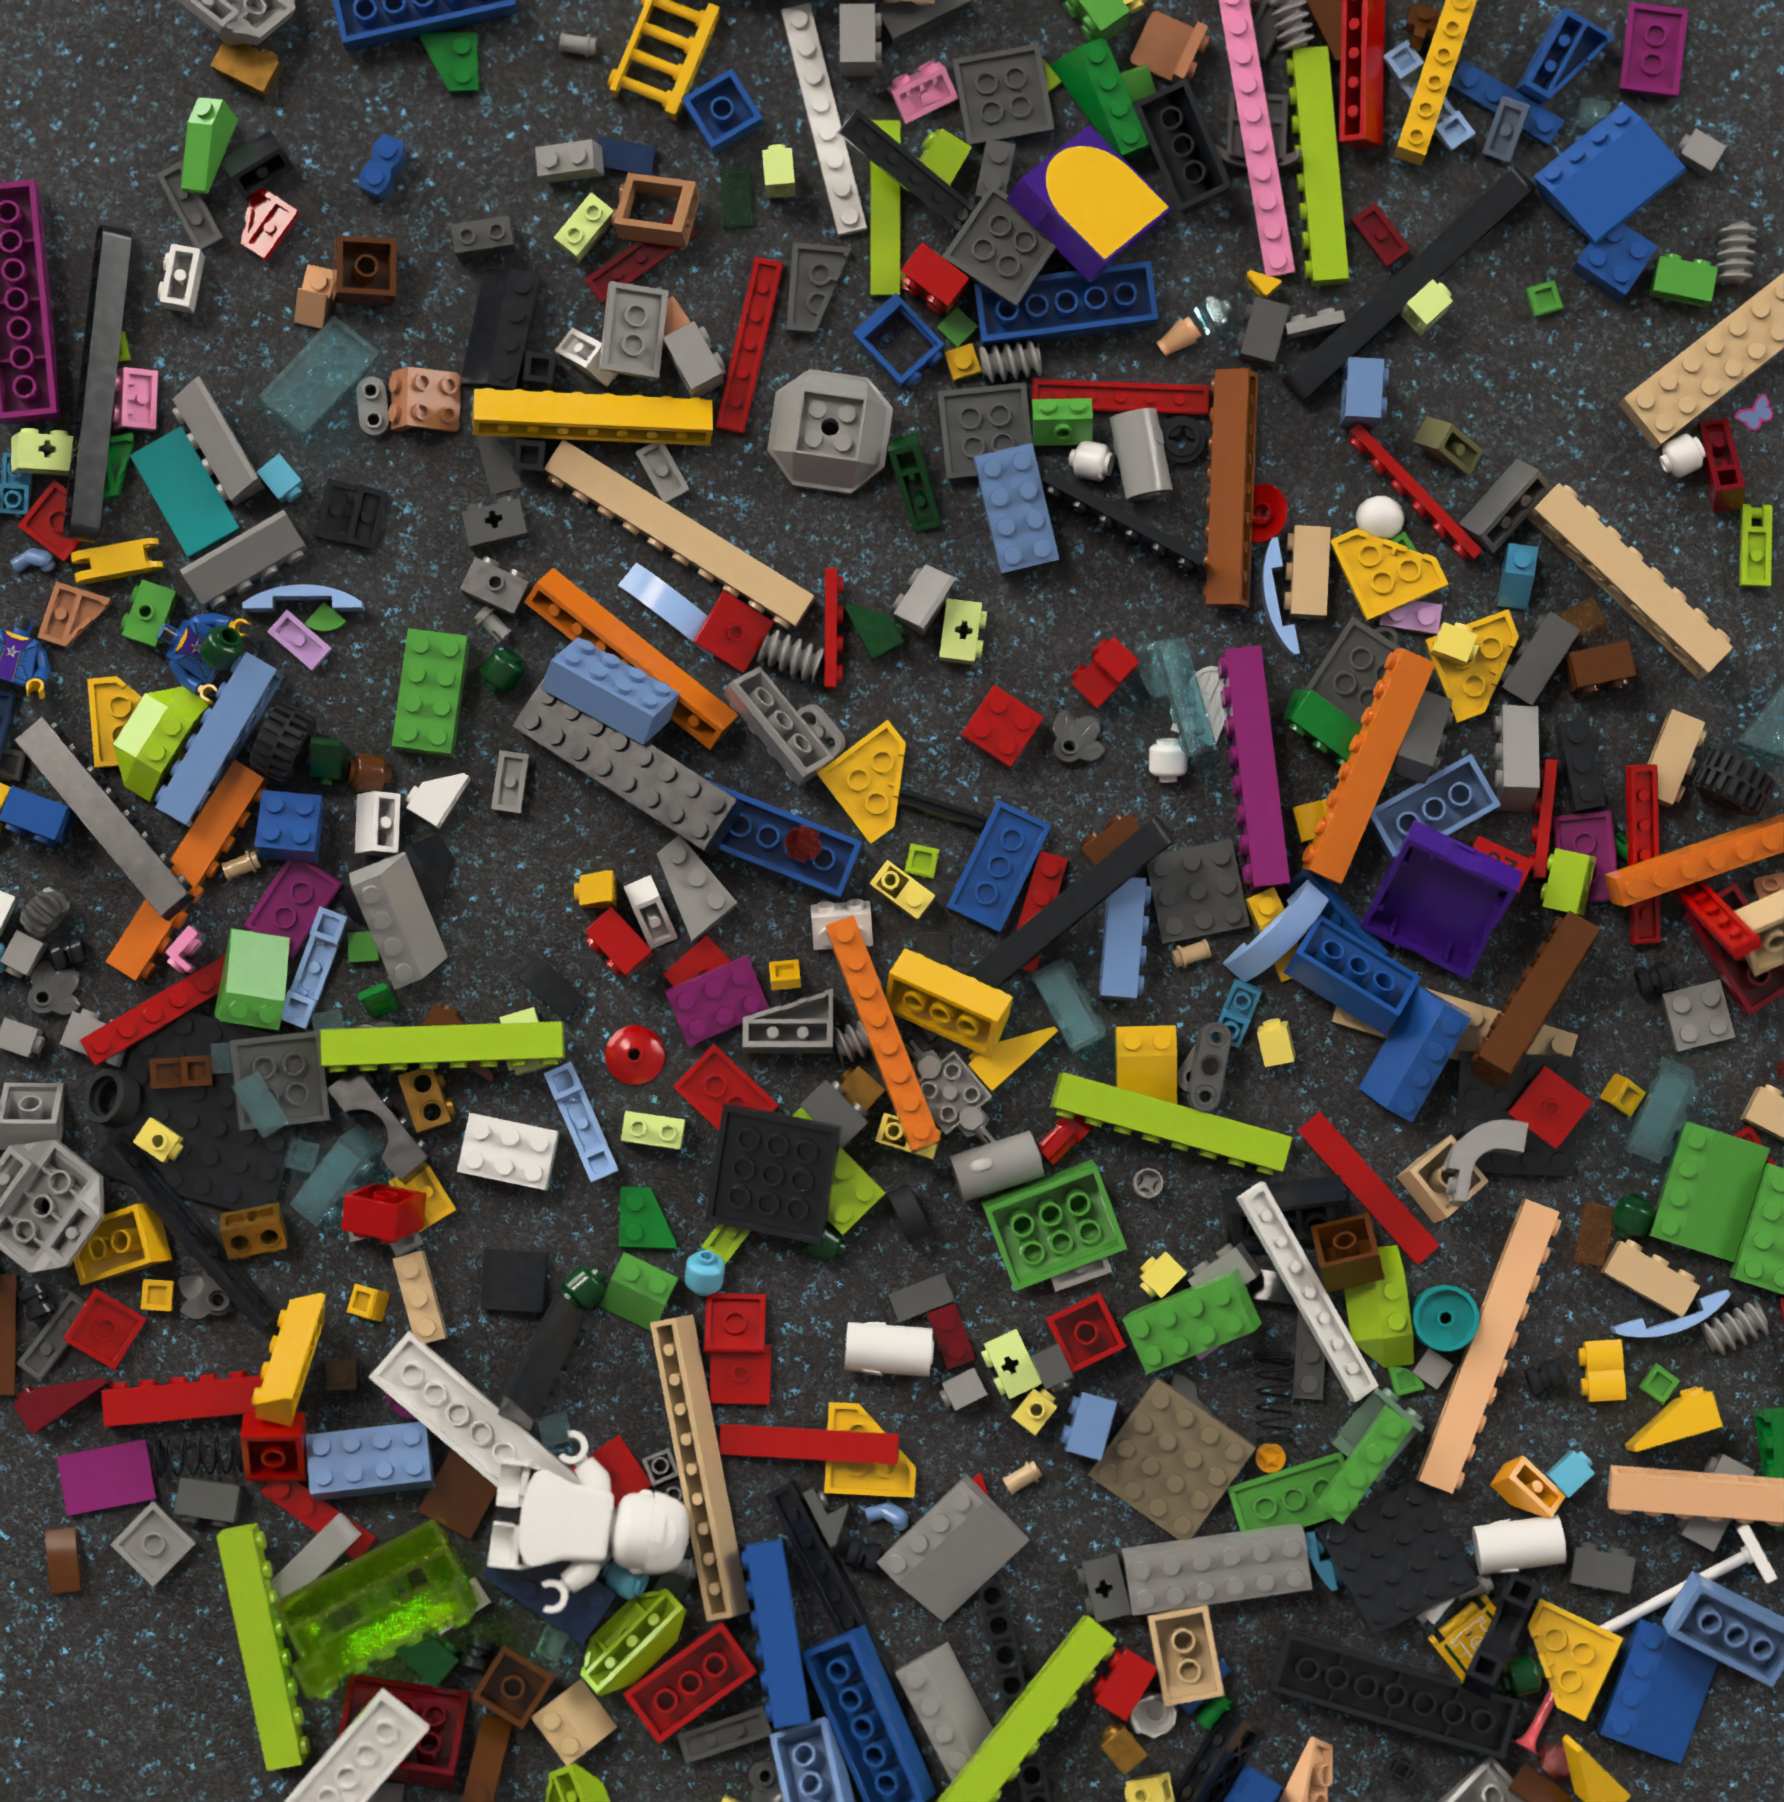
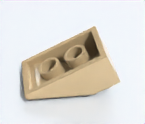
[1146,1605,1224,1706]

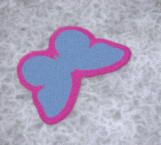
[1735,394,1773,430]

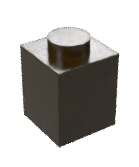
[325,1358,360,1390]

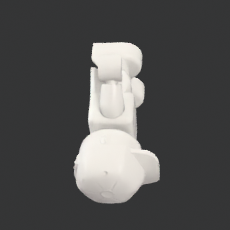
[487,1430,689,1613]

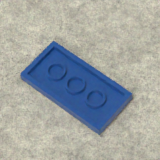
[946,800,1052,933]

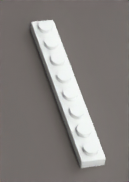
[781,3,867,237]
[1236,1182,1379,1402]

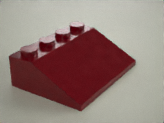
[336,1673,470,1790]

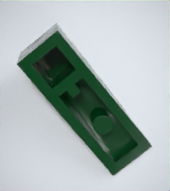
[888,432,942,533]

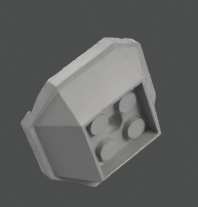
[177,0,295,46]
[767,369,893,495]
[0,1140,104,1273]

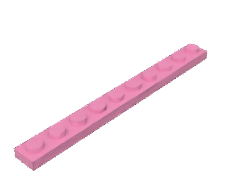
[1219,0,1296,277]

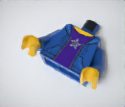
[157,613,251,705]
[0,616,51,699]

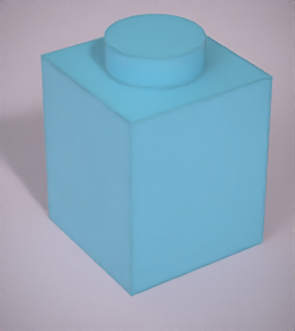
[256,454,305,504]
[1544,1450,1595,1498]

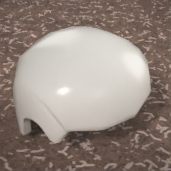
[1356,496,1405,540]
[1130,1691,1177,1738]

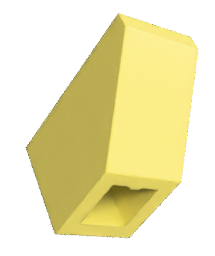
[869,860,935,922]
[875,1113,942,1160]

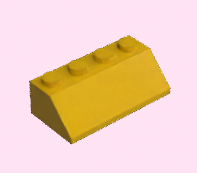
[885,948,1013,1058]
[252,1293,326,1426]

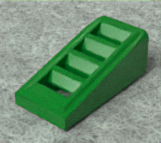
[358,983,399,1018]

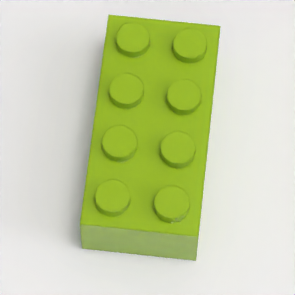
[793,1107,886,1235]

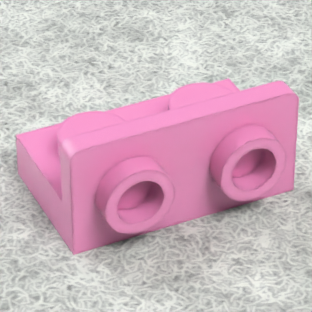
[886,61,958,124]
[111,367,158,431]
[165,925,204,974]

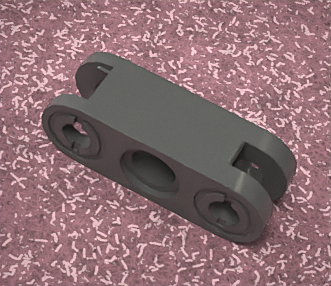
[1187,1022,1231,1111]

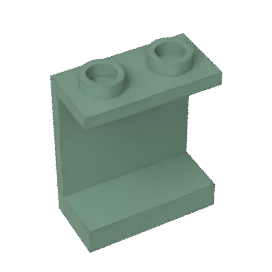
[1330,1387,1425,1483]

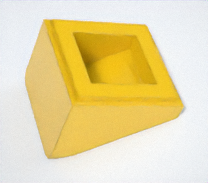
[1245,270,1282,299]
[1600,1074,1646,1118]
[347,1283,390,1322]

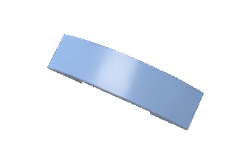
[1383,40,1476,151]
[1261,537,1300,658]
[618,562,714,658]
[243,584,365,613]
[1223,879,1329,982]
[281,906,348,1029]
[544,1061,619,1183]
[1610,1290,1730,1337]

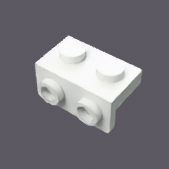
[811,899,873,950]

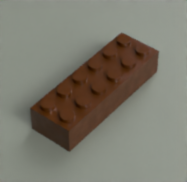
[1471,910,1601,1092]

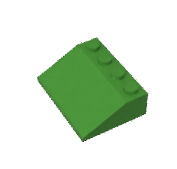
[1647,1121,1770,1262]
[981,1159,1127,1291]

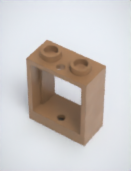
[611,173,701,248]

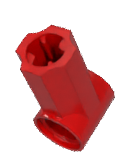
[1037,1115,1094,1165]

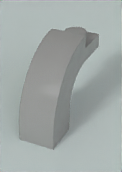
[1442,1120,1528,1206]

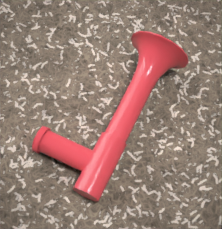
[1511,1688,1556,1756]

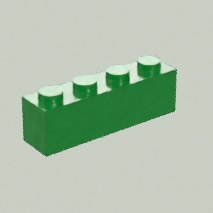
[1049,37,1149,161]
[1283,688,1395,788]
[1753,1406,1784,1531]

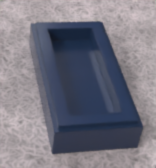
[597,137,657,176]

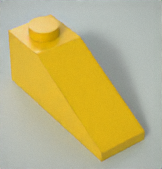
[574,870,617,908]
[1245,887,1299,983]
[967,1026,1058,1092]
[1562,1734,1631,1802]

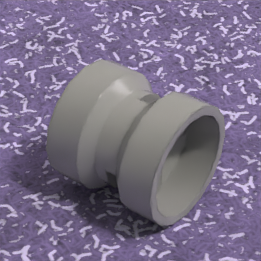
[1132,1168,1164,1199]

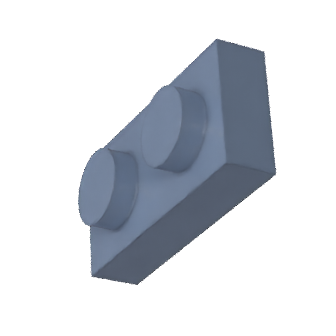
[1482,96,1531,163]

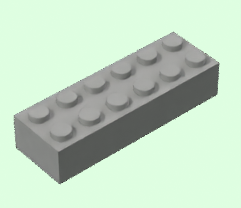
[1122,1523,1312,1616]

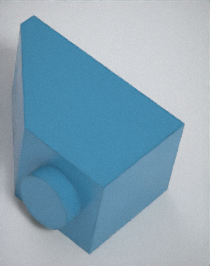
[1497,543,1538,610]

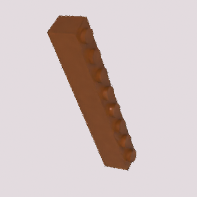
[1203,368,1258,609]

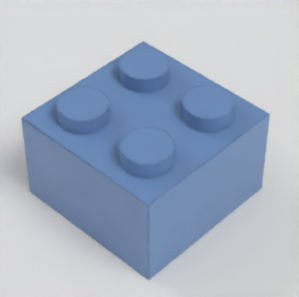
[1340,357,1389,428]
[1060,1391,1117,1461]

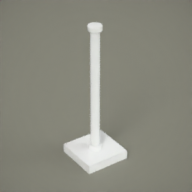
[1599,1522,1777,1633]

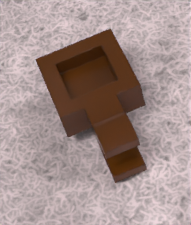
[1404,3,1440,51]

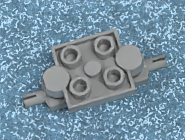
[905,1039,996,1145]

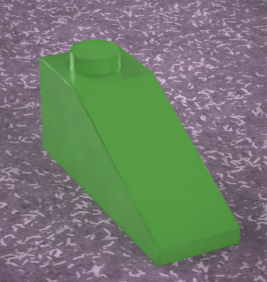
[181,97,238,194]

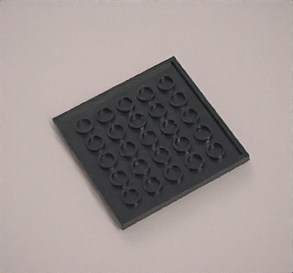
[98,1000,298,1210]

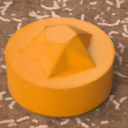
[1255,1444,1286,1473]

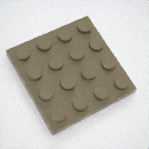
[1088,1376,1256,1540]

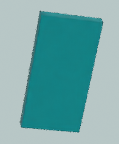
[130,426,240,558]

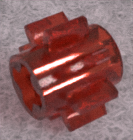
[784,824,822,864]
[1538,1742,1570,1779]

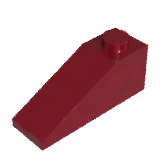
[1698,418,1746,512]
[12,1377,112,1435]

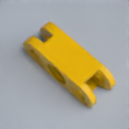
[71,538,164,584]

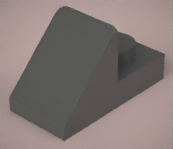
[803,1487,849,1548]

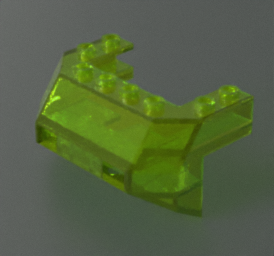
[272,1519,478,1700]

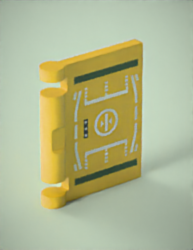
[1427,1593,1519,1682]

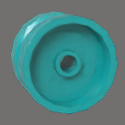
[1410,1285,1480,1351]

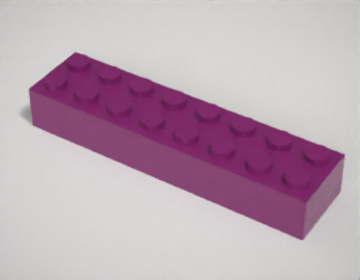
[0,180,62,425]
[1217,645,1290,892]

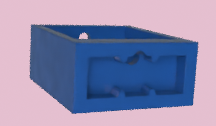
[853,293,944,389]

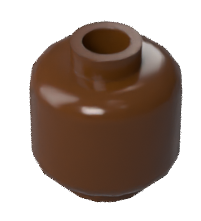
[346,753,392,793]

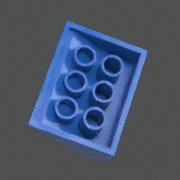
[1533,103,1687,245]
[1595,1619,1719,1764]

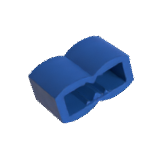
[359,133,407,203]

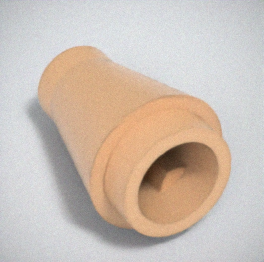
[1156,316,1202,356]

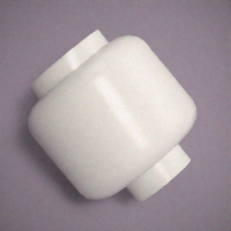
[1659,434,1706,478]
[1069,441,1115,481]
[1149,738,1188,783]

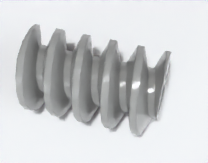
[1269,0,1315,52]
[1716,219,1757,284]
[979,339,1042,383]
[757,629,824,683]
[833,1020,872,1066]
[1700,1300,1769,1355]

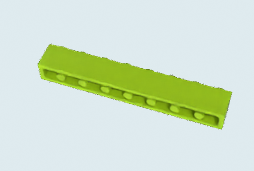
[1286,46,1349,287]
[320,1021,565,1072]
[1050,1072,1292,1176]
[216,1523,310,1771]
[936,1615,1117,1802]

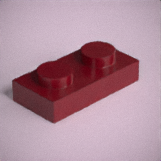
[1351,202,1410,268]
[927,1303,975,1370]

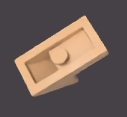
[294,264,333,330]

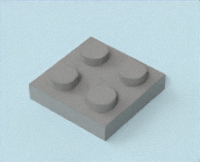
[1661,980,1735,1052]
[110,1501,197,1587]

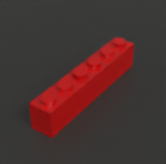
[1339,0,1385,149]
[101,1369,264,1427]

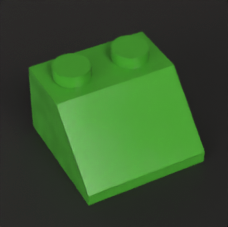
[599,1252,679,1332]

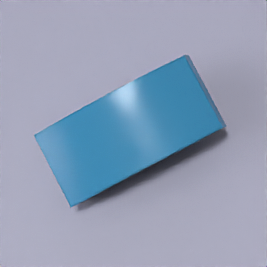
[0,452,33,515]
[1211,978,1263,1048]
[1304,1530,1341,1591]

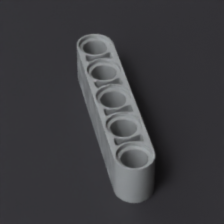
[270,1512,362,1617]

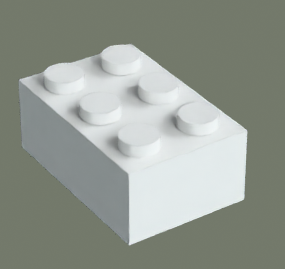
[457,1113,560,1191]

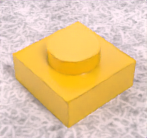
[944,343,982,382]
[769,959,801,990]
[141,1279,175,1311]

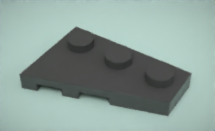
[786,242,852,334]

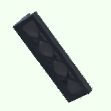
[1174,1710,1264,1802]

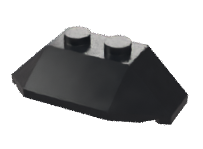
[337,833,454,924]

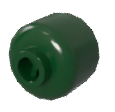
[200,626,244,670]
[481,648,525,693]
[1610,1193,1655,1240]
[799,1221,846,1263]
[561,1266,606,1310]
[1499,1655,1545,1699]

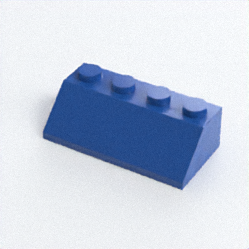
[1283,915,1421,1036]
[1358,984,1471,1122]

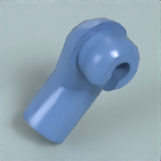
[10,548,56,573]
[864,1502,909,1531]

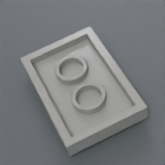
[599,281,669,380]

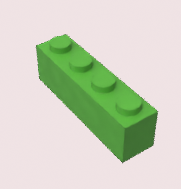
[1316,1405,1413,1524]

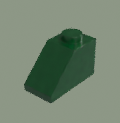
[844,603,906,662]
[310,738,347,787]
[390,1638,461,1688]

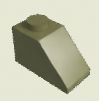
[1413,416,1483,476]

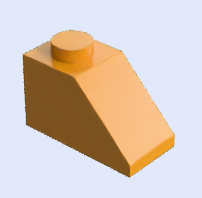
[1490,1455,1566,1519]

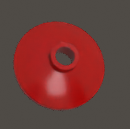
[1252,483,1288,543]
[605,1025,665,1085]

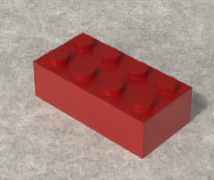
[623,1620,758,1744]

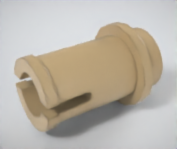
[221,850,262,881]
[1171,939,1211,969]
[1003,1460,1043,1495]

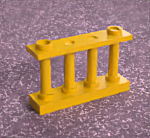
[607,0,721,122]

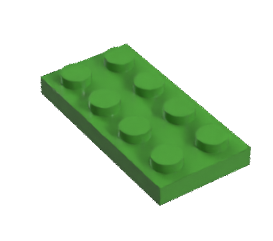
[1227,1451,1360,1532]

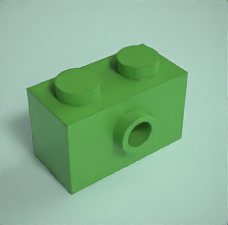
[1649,253,1718,308]
[1032,398,1093,446]
[120,579,180,651]

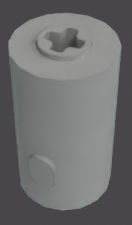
[1109,408,1173,502]
[949,1130,1044,1203]

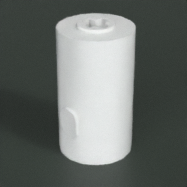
[844,1322,934,1377]
[1472,1514,1566,1575]

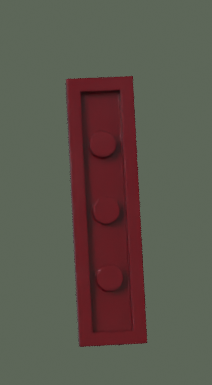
[584,214,697,305]

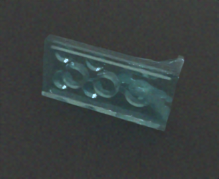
[257,315,380,445]
[1134,636,1218,757]

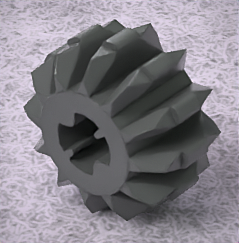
[19,887,70,938]

